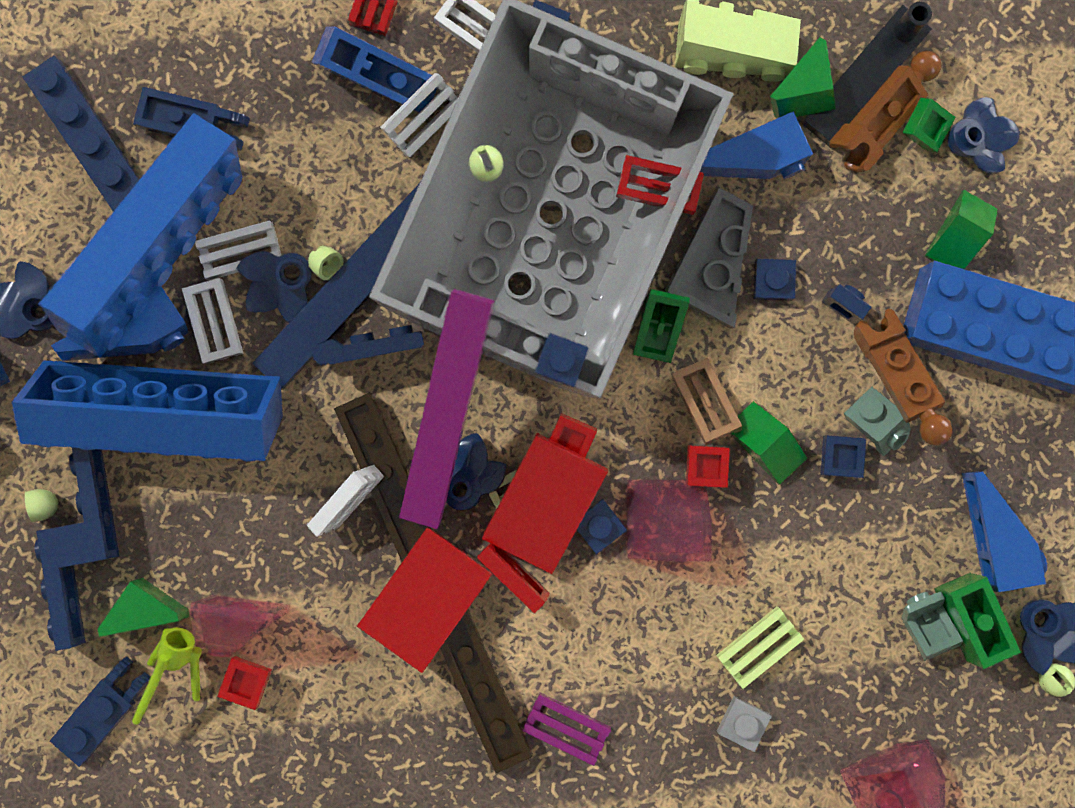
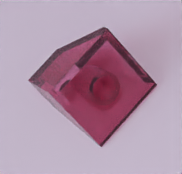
[627,480,712,561]
[190,595,290,657]
[840,739,946,808]

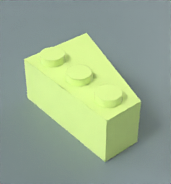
[675,0,801,82]

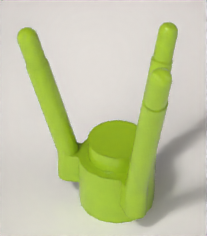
[132,627,202,725]

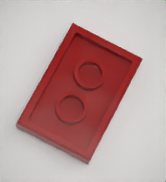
[482,433,608,574]
[357,527,493,673]

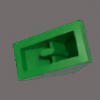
[770,37,836,118]
[924,190,998,269]
[633,289,690,363]
[730,401,807,485]
[98,578,190,637]

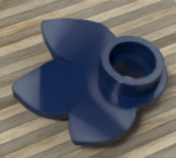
[947,97,1020,173]
[236,251,312,322]
[0,261,54,339]
[446,433,507,511]
[1020,599,1075,675]

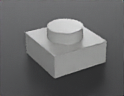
[717,696,772,752]

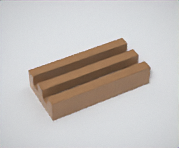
[672,358,742,446]

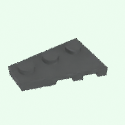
[664,187,753,329]

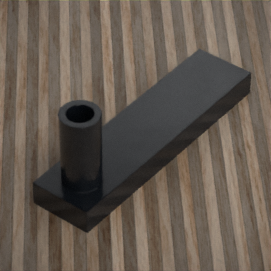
[801,2,932,148]

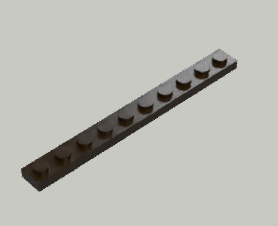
[334,392,533,774]

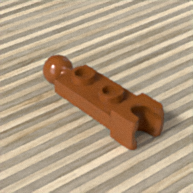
[829,50,942,172]
[854,309,953,446]

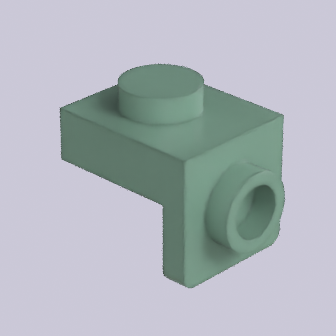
[844,387,911,456]
[901,592,963,661]

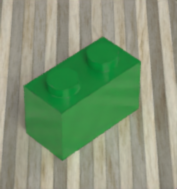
[934,573,1021,669]

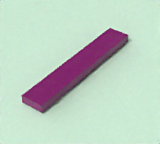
[399,289,495,529]

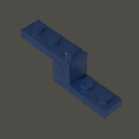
[34,447,119,651]

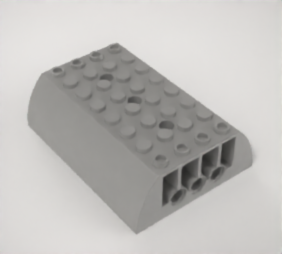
[369,0,734,399]

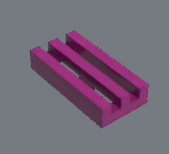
[522,692,611,766]

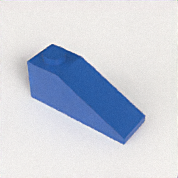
[311,27,437,113]
[700,111,813,179]
[51,286,189,361]
[962,472,1047,592]

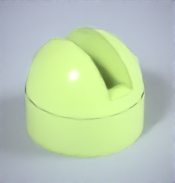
[469,145,503,182]
[308,246,343,280]
[25,489,58,522]
[1039,663,1075,697]

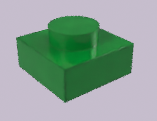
[902,98,956,152]

